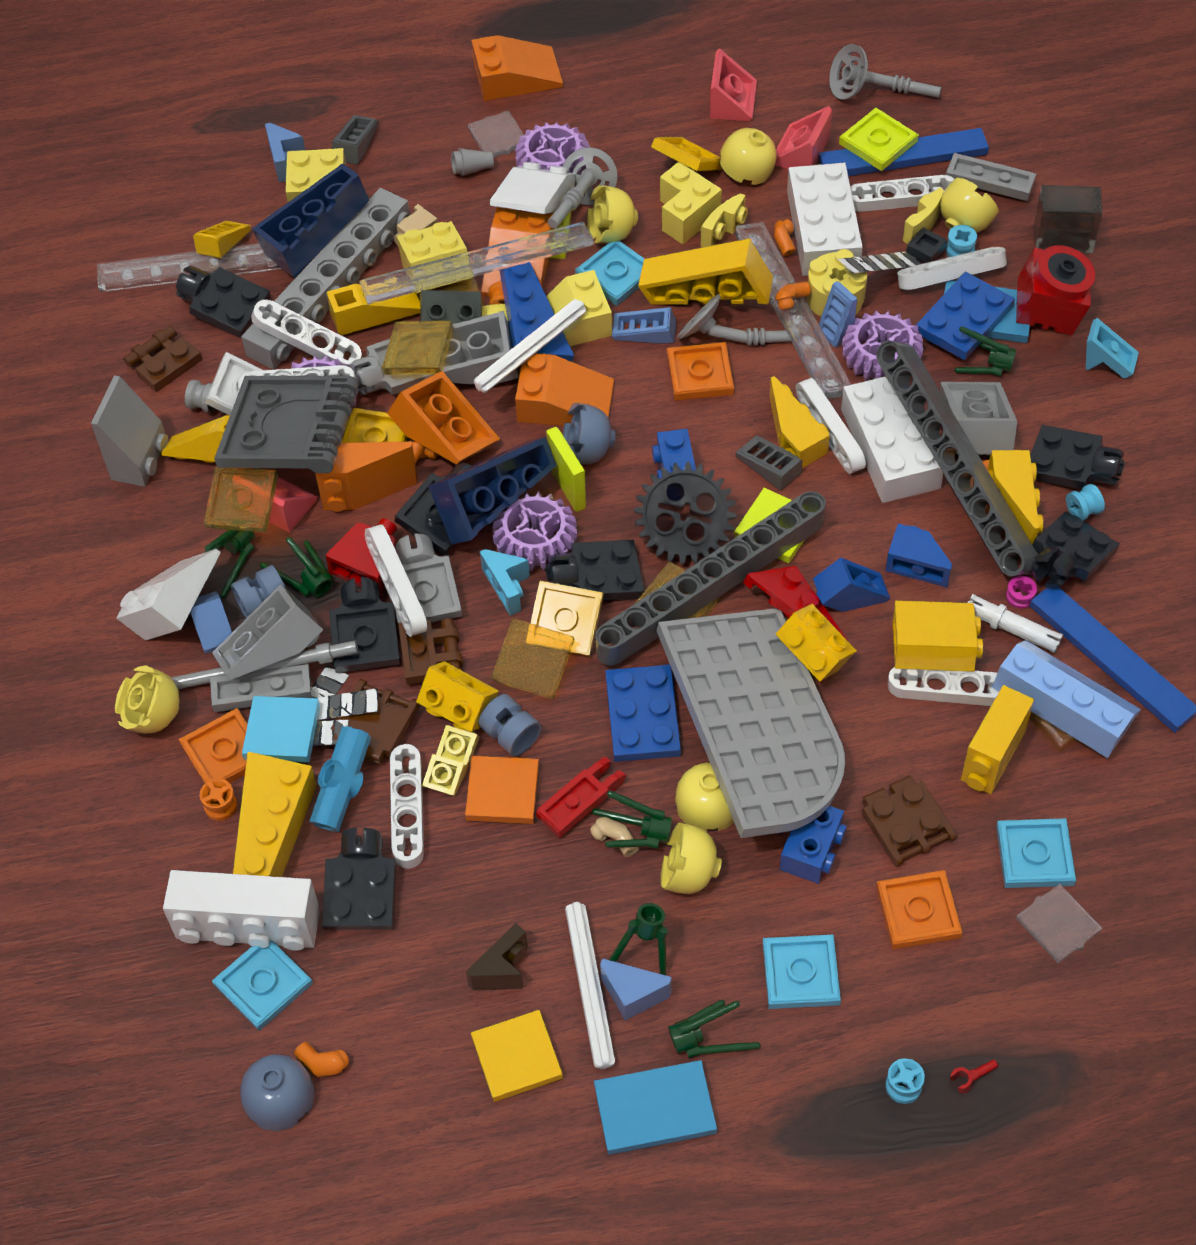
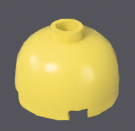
[719,128,777,185]
[940,177,999,233]
[587,185,638,244]
[115,665,179,734]
[675,762,734,832]
[661,823,722,894]

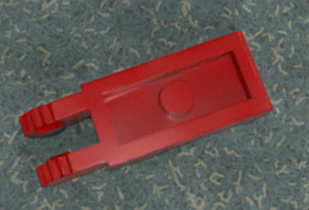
[536,757,626,838]

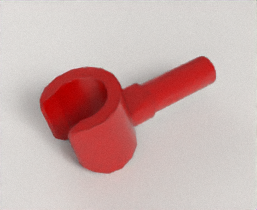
[950,1059,998,1094]

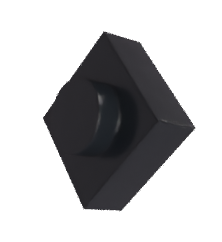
[906,227,947,263]

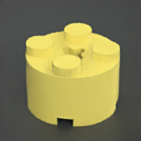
[806,249,868,316]

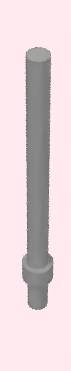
[171,641,358,689]

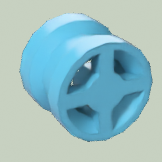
[946,225,977,257]
[1066,484,1105,521]
[885,1058,925,1104]

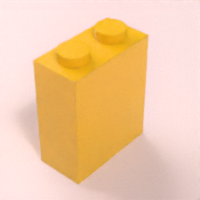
[892,601,983,672]
[961,685,1034,794]

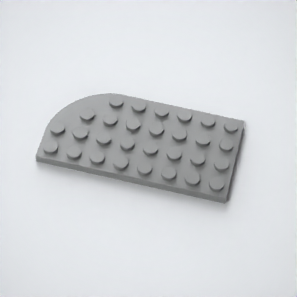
[656,608,845,838]

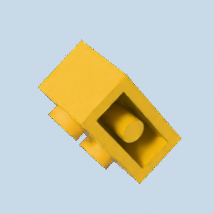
[775,604,857,681]
[416,661,499,732]

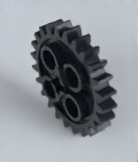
[634,462,737,565]

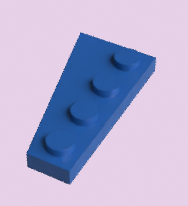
[499,260,574,362]

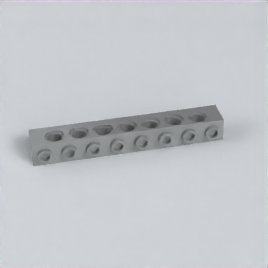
[241,188,410,370]

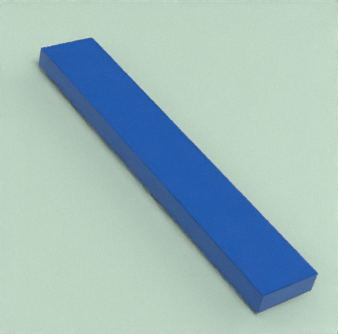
[818,128,989,176]
[1029,587,1196,733]

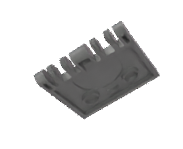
[214,376,359,473]

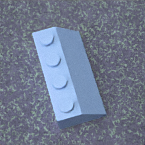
[992,640,1141,758]

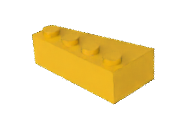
[638,239,773,305]
[233,752,317,877]

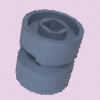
[231,565,285,618]
[478,694,542,757]

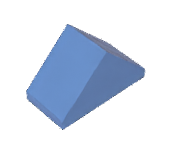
[190,591,232,654]
[600,958,672,1020]

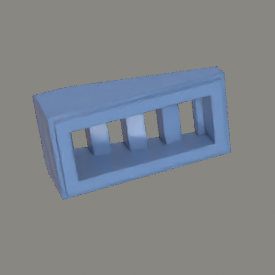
[818,281,857,348]
[612,307,676,343]

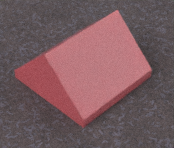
[710,49,757,121]
[775,106,832,169]
[233,471,317,533]

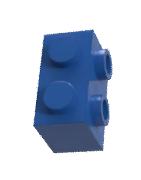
[652,429,696,501]
[780,806,847,884]

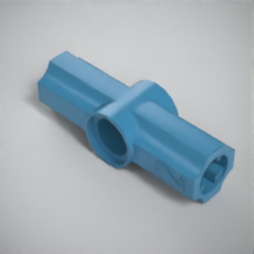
[309,726,371,832]

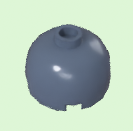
[563,403,615,465]
[240,1054,315,1131]

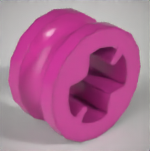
[1006,576,1037,609]

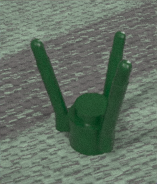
[954,326,1017,376]
[203,521,255,598]
[260,537,334,598]
[592,791,672,849]
[609,903,668,976]
[668,1000,761,1058]

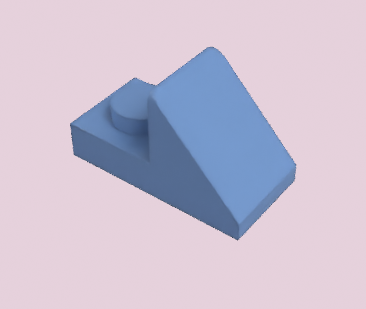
[265,123,305,182]

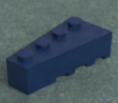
[252,163,369,278]
[428,437,557,544]

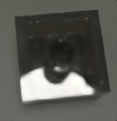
[1033,185,1102,253]

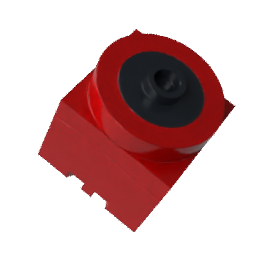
[1016,245,1095,336]

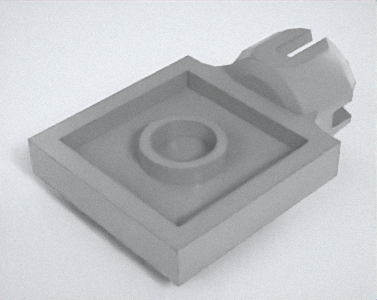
[350,328,424,395]
[395,534,462,626]

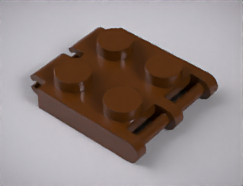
[330,679,420,764]
[862,775,957,867]

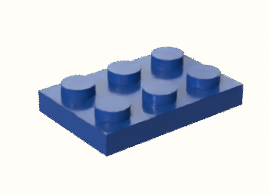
[916,271,1015,360]
[605,665,681,762]

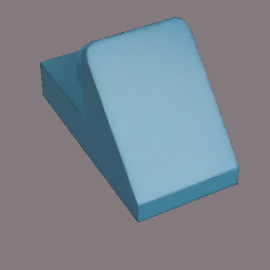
[1086,318,1139,379]
[480,549,530,616]

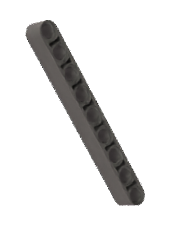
[876,341,1037,576]
[596,491,826,666]

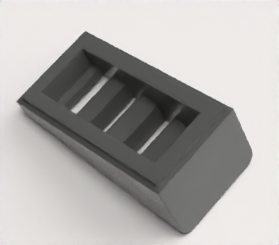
[332,115,379,165]
[735,435,803,491]

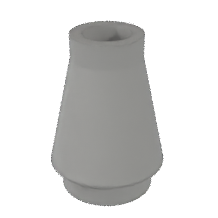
[451,148,494,176]

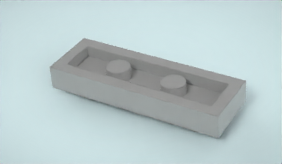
[946,153,1036,201]
[210,664,312,712]

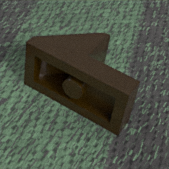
[466,923,528,990]

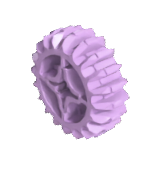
[515,122,590,175]
[842,310,923,381]
[492,491,577,572]

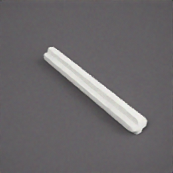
[474,299,586,393]
[565,902,615,1069]

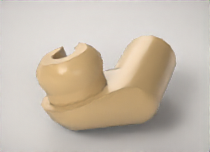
[590,817,639,857]

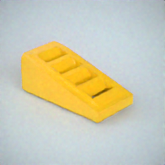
[193,221,251,258]

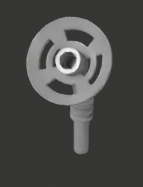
[829,44,942,100]
[548,147,617,228]
[677,294,799,346]

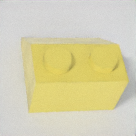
[546,270,612,346]

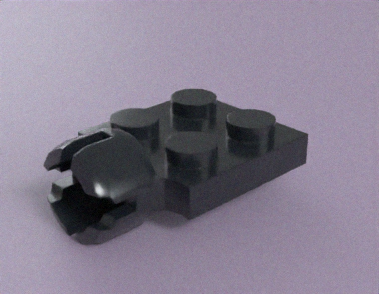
[176,266,270,338]
[1030,425,1124,490]
[394,463,471,556]
[1031,511,1120,588]
[546,540,645,601]
[329,577,400,673]
[322,827,396,930]

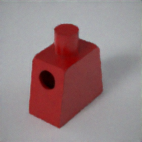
[325,518,397,596]

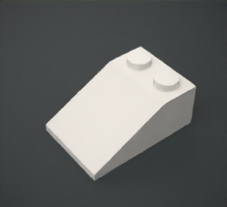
[490,162,576,214]
[116,549,221,640]

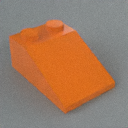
[471,35,563,101]
[481,207,555,296]
[515,353,614,426]
[387,371,500,465]
[315,441,418,512]

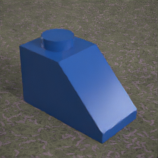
[885,523,952,587]
[813,557,891,612]

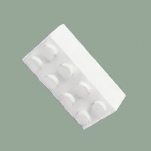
[787,163,863,276]
[841,377,944,503]
[163,870,320,950]

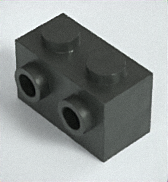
[420,290,481,331]

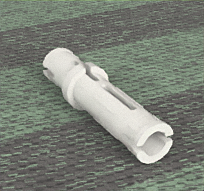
[968,594,1063,653]

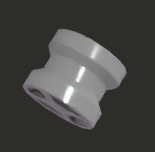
[185,379,215,413]

